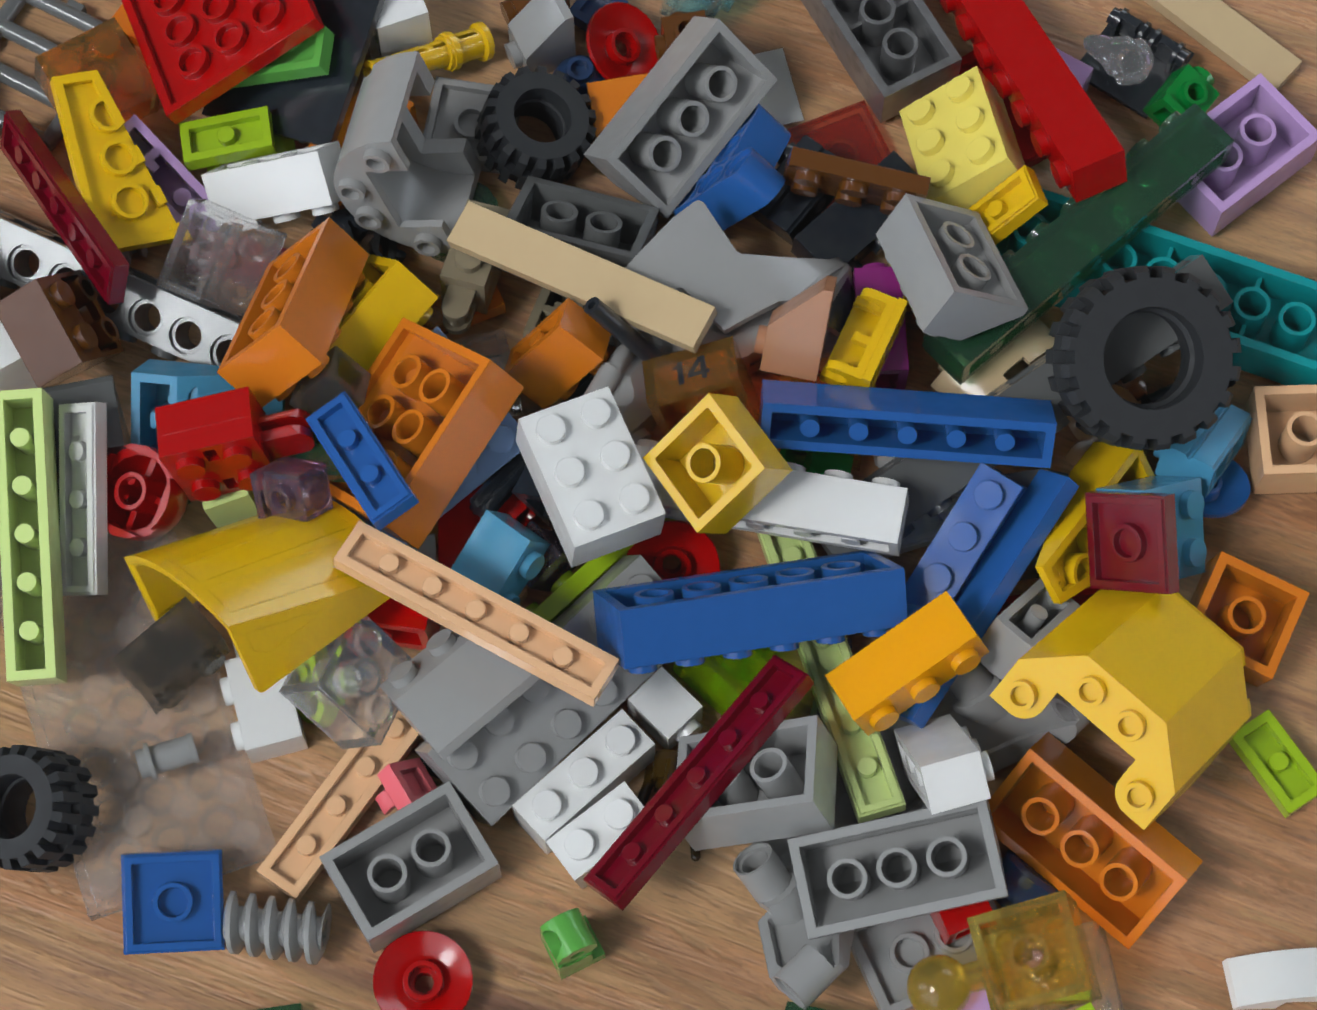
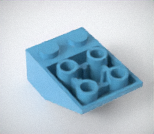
[131,359,285,449]

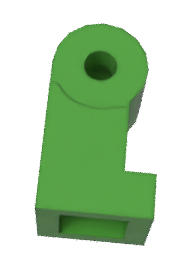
[540,908,606,980]

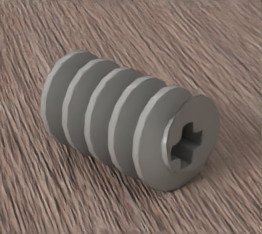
[223,890,332,965]

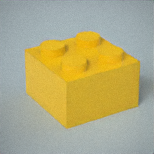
[643,393,793,534]

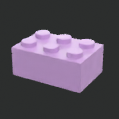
[1151,73,1317,237]

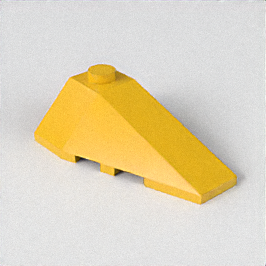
[1035,442,1155,604]

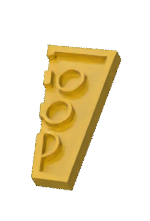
[50,70,186,252]

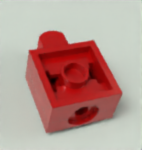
[155,386,315,502]

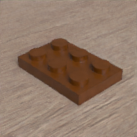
[783,146,931,215]

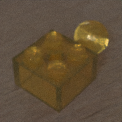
[907,890,1103,1010]

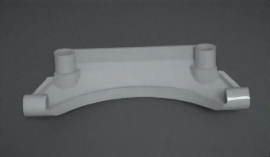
[733,663,1090,1010]

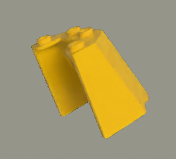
[990,589,1252,830]

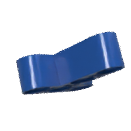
[672,104,791,231]

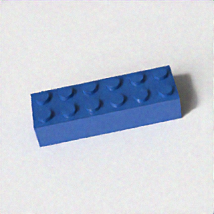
[593,550,908,674]

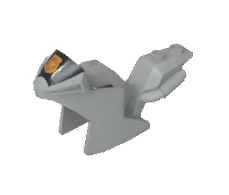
[584,200,854,444]

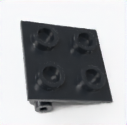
[1080,7,1194,119]

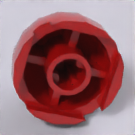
[107,443,189,541]

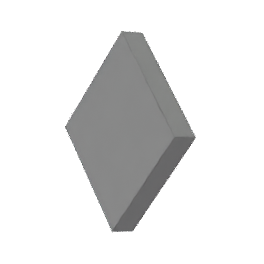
[423,76,520,174]

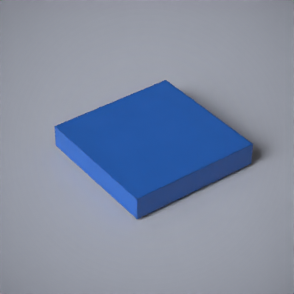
[121,849,225,955]

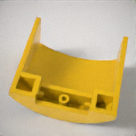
[124,496,390,693]

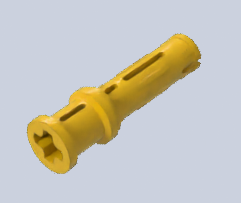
[363,21,495,77]

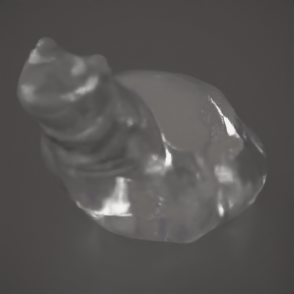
[1083,34,1154,86]

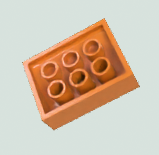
[299,317,524,550]

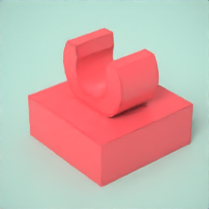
[375,757,437,815]

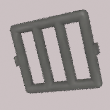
[0,0,129,152]

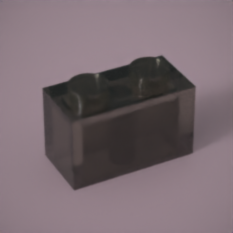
[110,597,230,715]

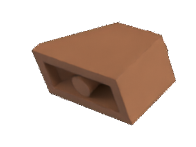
[754,275,837,381]

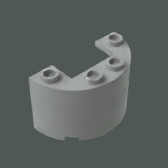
[333,51,482,256]

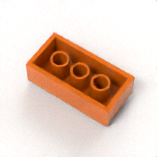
[217,217,369,408]
[988,732,1203,950]

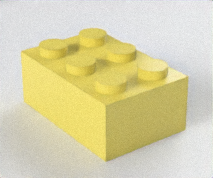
[899,66,1025,209]

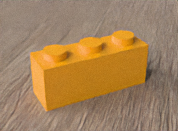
[825,591,990,736]

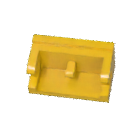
[819,288,908,387]

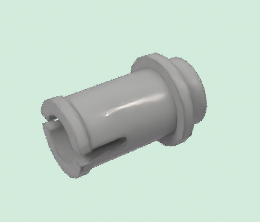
[134,732,200,781]

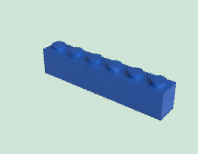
[758,379,1057,468]

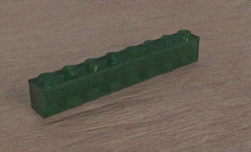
[922,103,1234,385]

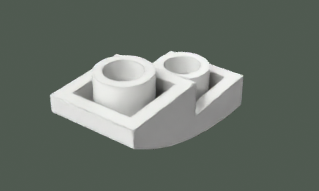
[1222,948,1317,1010]

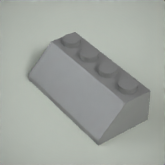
[583,16,778,219]
[787,800,1009,940]

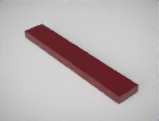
[0,109,130,305]
[583,654,814,911]

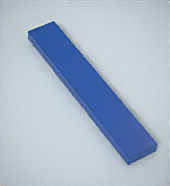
[899,469,1079,729]

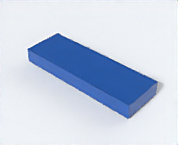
[306,391,419,531]

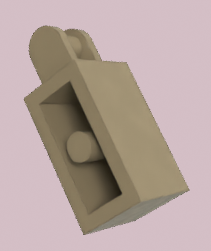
[440,199,510,335]

